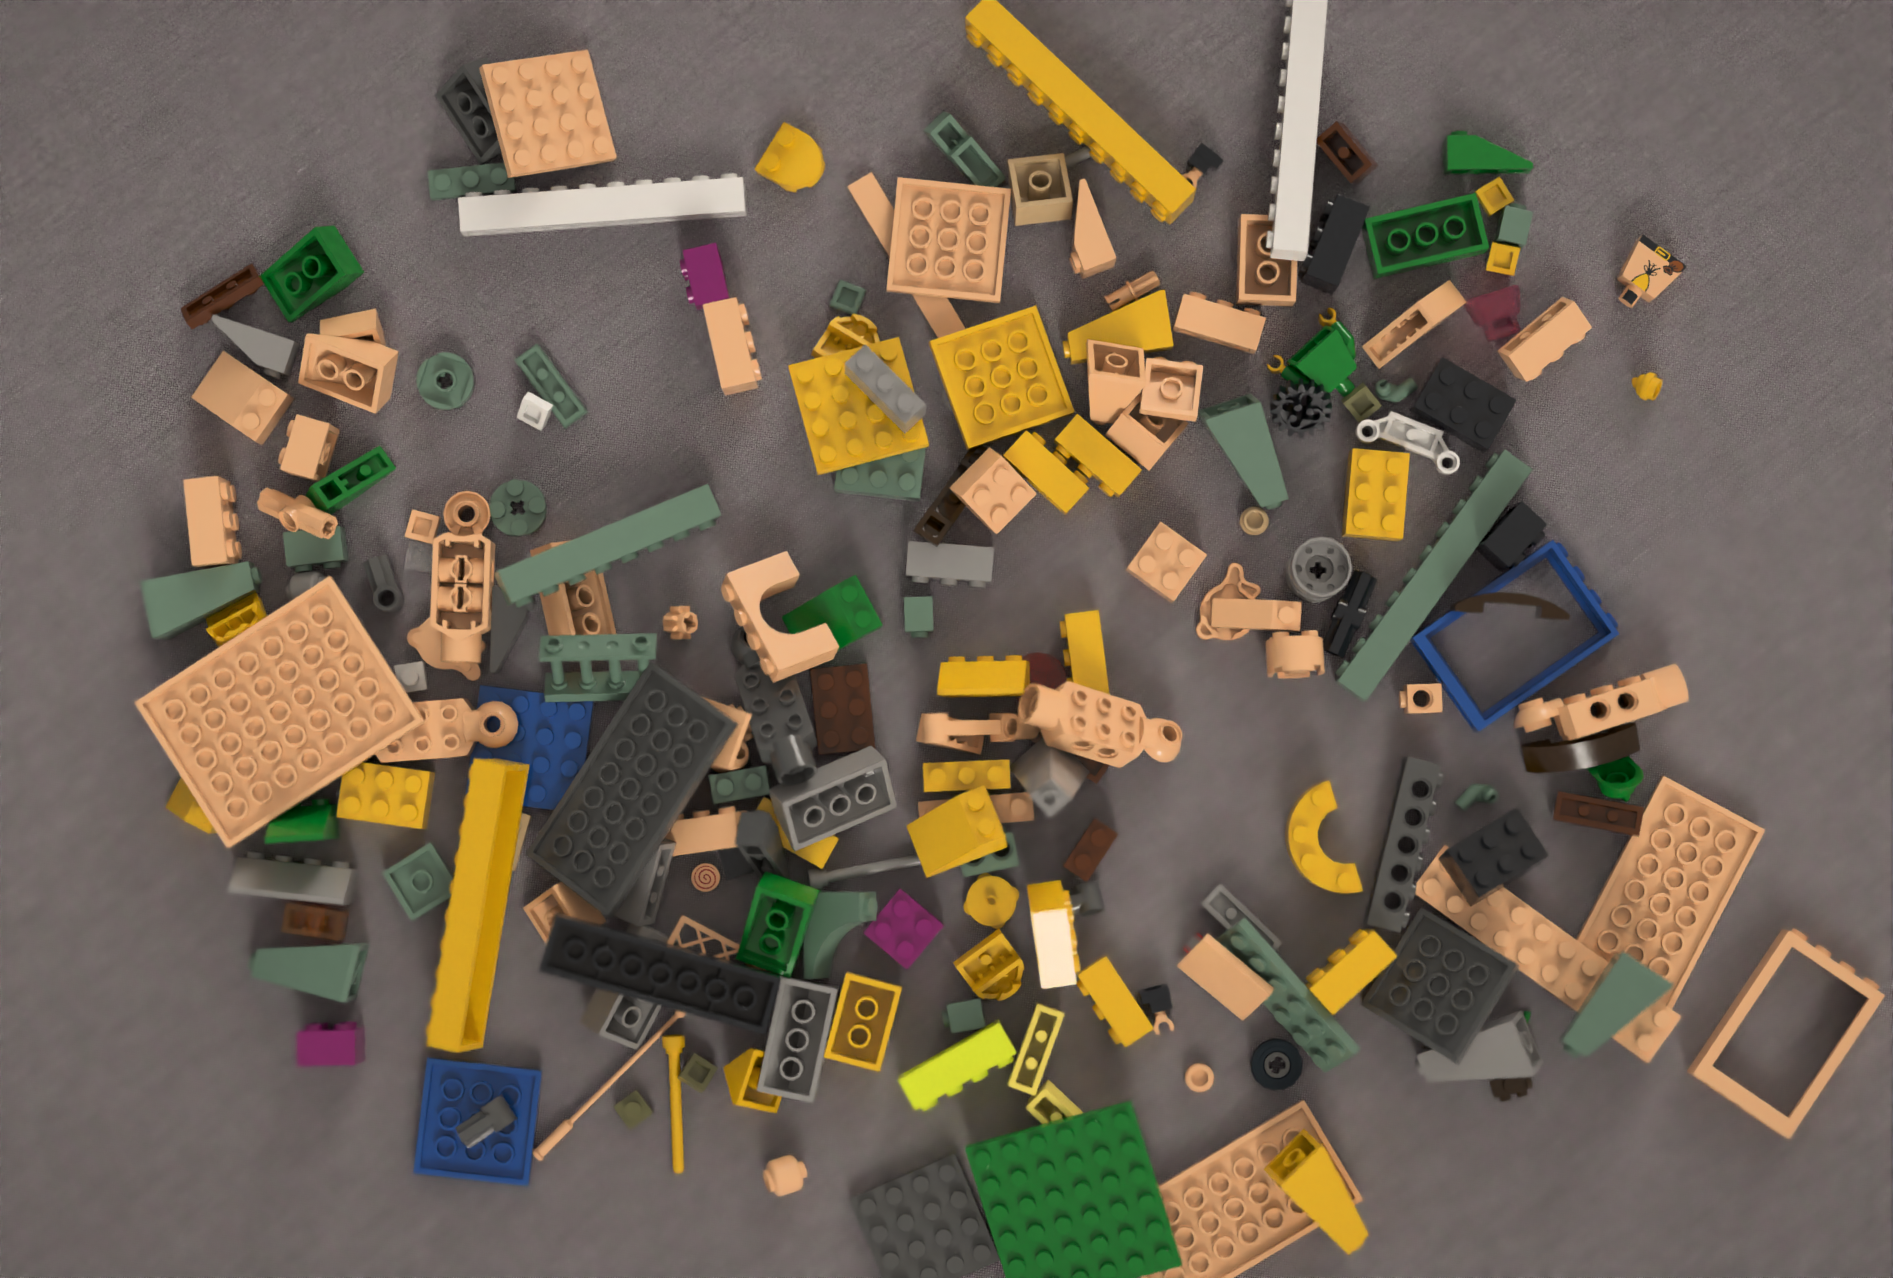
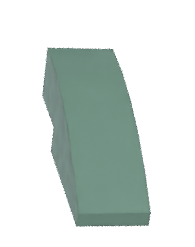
[923,111,1006,187]

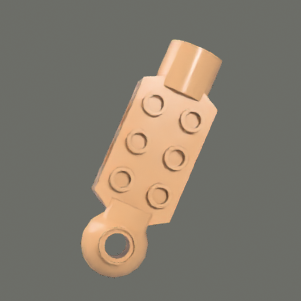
[430,491,495,664]
[1514,663,1689,741]
[1018,681,1182,768]
[374,698,518,763]

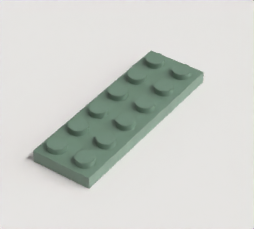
[1215,918,1361,1073]

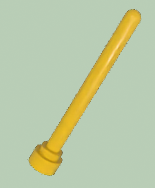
[662,1034,685,1174]

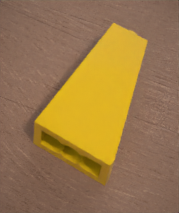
[1062,290,1174,365]

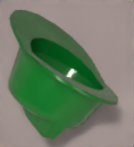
[1586,756,1644,802]

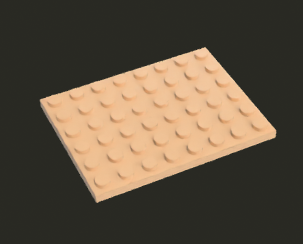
[134,576,425,848]

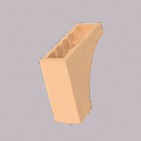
[1362,280,1467,369]

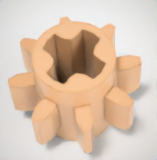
[663,606,698,640]

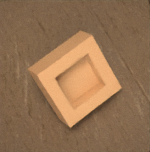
[404,509,441,545]

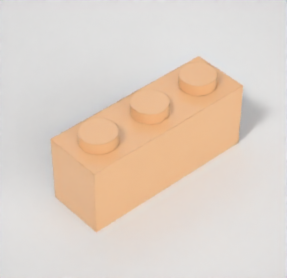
[1172,292,1266,354]
[1497,297,1592,382]
[665,806,747,856]

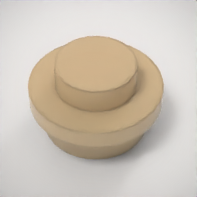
[1240,507,1269,535]

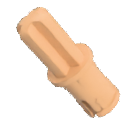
[1104,271,1160,312]

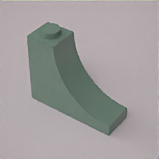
[804,891,878,979]

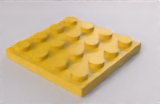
[928,305,1075,450]
[788,337,929,475]

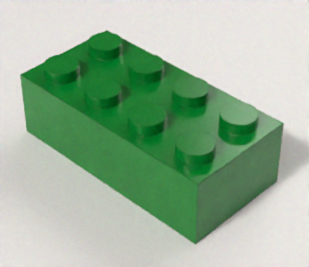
[1361,193,1489,279]

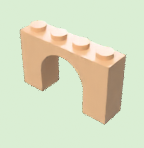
[721,551,839,683]

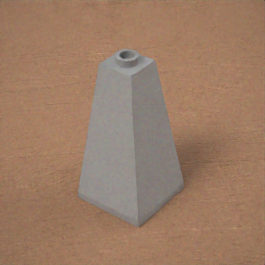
[1010,737,1090,817]
[1415,1009,1544,1082]

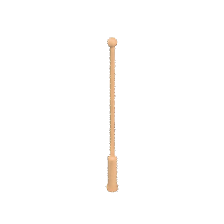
[532,1010,686,1161]

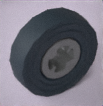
[1250,1039,1302,1091]

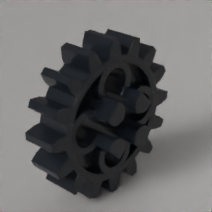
[1270,378,1333,438]

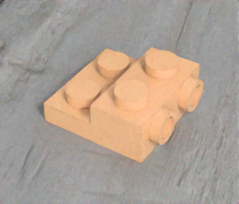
[1139,357,1203,422]

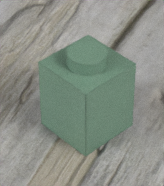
[1494,203,1533,250]
[904,596,934,638]
[942,997,985,1033]

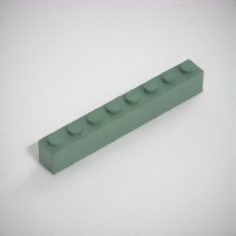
[494,484,721,608]

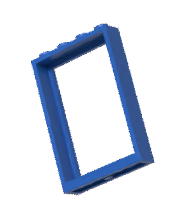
[1410,540,1619,733]

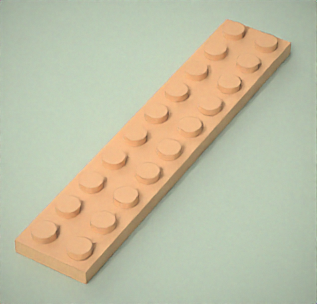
[1415,845,1682,1064]

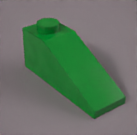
[1443,131,1533,175]
[305,445,396,514]

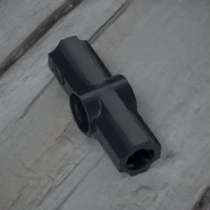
[1323,570,1377,658]

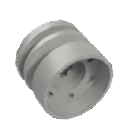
[1285,537,1352,603]

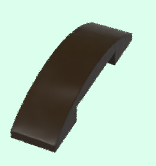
[913,445,987,547]
[1450,592,1570,621]
[1521,722,1640,773]

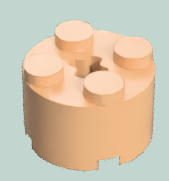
[1265,630,1325,679]

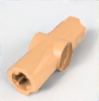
[257,488,338,540]

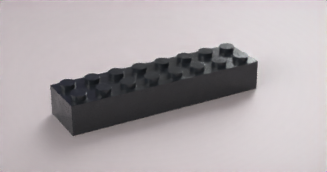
[539,912,781,1035]

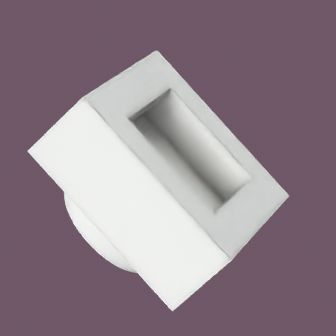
[516,392,553,431]
[394,661,429,693]

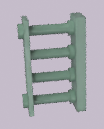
[539,633,657,702]

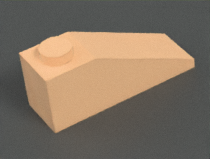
[1211,598,1302,632]

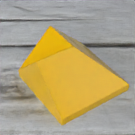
[723,1048,782,1114]

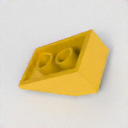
[906,785,1007,878]

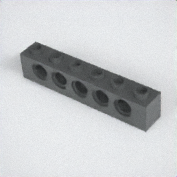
[1363,756,1444,932]

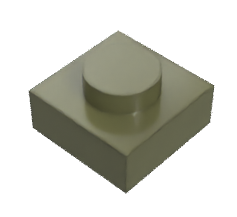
[1341,382,1382,423]
[677,1052,718,1094]
[613,1089,654,1130]

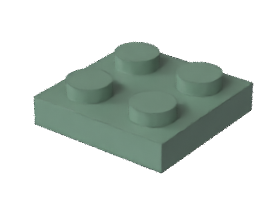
[382,842,454,921]

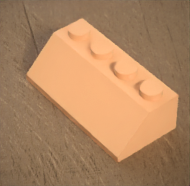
[530,540,616,636]

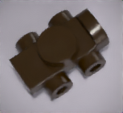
[1489,1076,1533,1102]

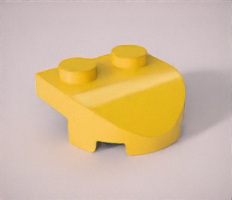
[754,122,825,192]
[811,314,881,358]
[206,592,267,647]
[953,929,1025,1001]

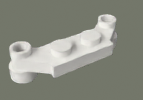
[1355,411,1460,475]

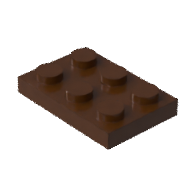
[810,664,876,755]

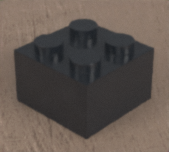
[1476,501,1548,571]

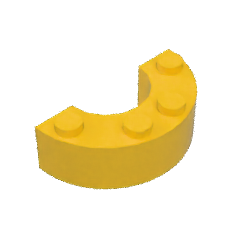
[1285,780,1363,893]

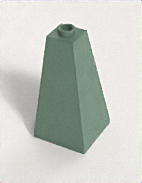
[1198,393,1289,509]
[140,561,262,641]
[248,942,370,1003]
[1559,952,1674,1059]

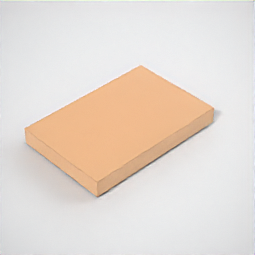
[1177,933,1274,1021]

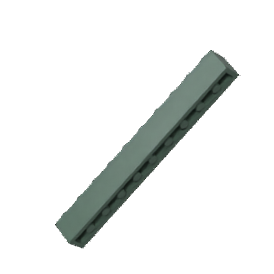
[1335,450,1533,702]

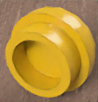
[1632,372,1663,401]

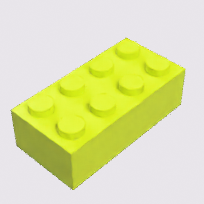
[898,1019,1016,1112]

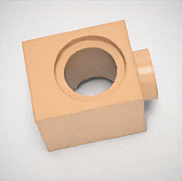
[1399,683,1443,714]

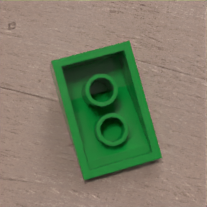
[260,225,364,323]
[781,574,883,652]
[265,799,340,843]
[736,871,820,978]

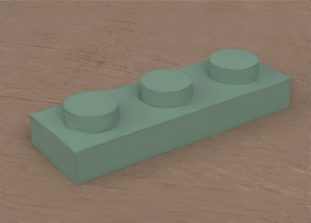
[428,163,516,200]

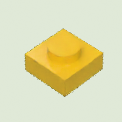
[1474,176,1514,217]
[1486,241,1520,276]

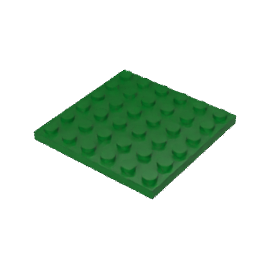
[965,1100,1182,1278]

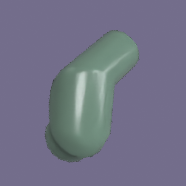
[1375,377,1418,403]
[1454,784,1499,812]

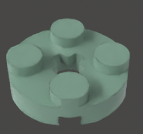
[416,352,475,410]
[489,479,547,537]

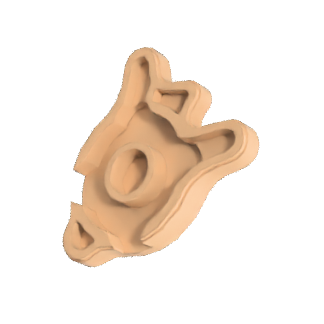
[1196,563,1261,640]
[407,618,486,681]

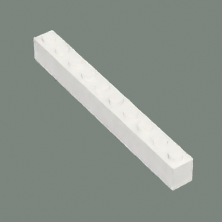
[1266,0,1328,261]
[458,173,747,236]

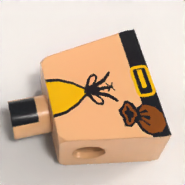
[1617,235,1687,308]

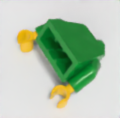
[1267,308,1357,397]

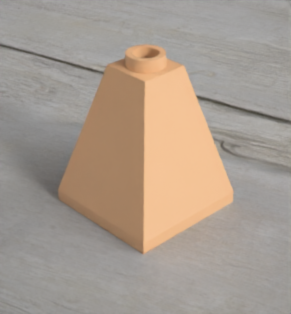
[1086,339,1146,425]

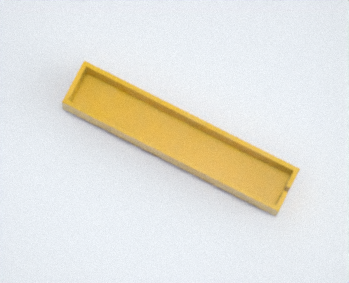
[965,0,1196,225]
[426,758,530,1053]

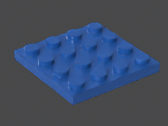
[465,685,594,810]
[413,1057,543,1186]

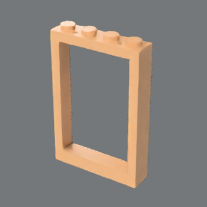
[1687,928,1885,1139]

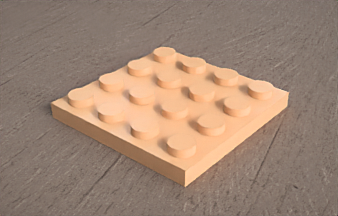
[479,50,617,178]
[886,177,1011,303]

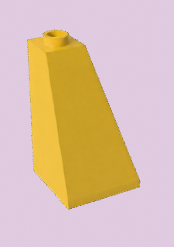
[1263,1129,1369,1255]

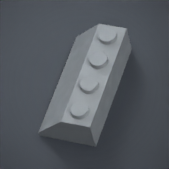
[769,746,897,851]
[227,852,357,905]
[579,923,692,1050]
[757,977,839,1103]

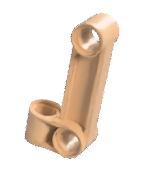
[922,713,1040,743]

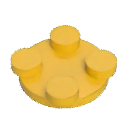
[963,873,1019,929]

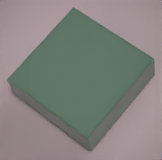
[829,279,866,315]

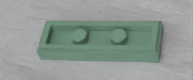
[515,344,589,429]

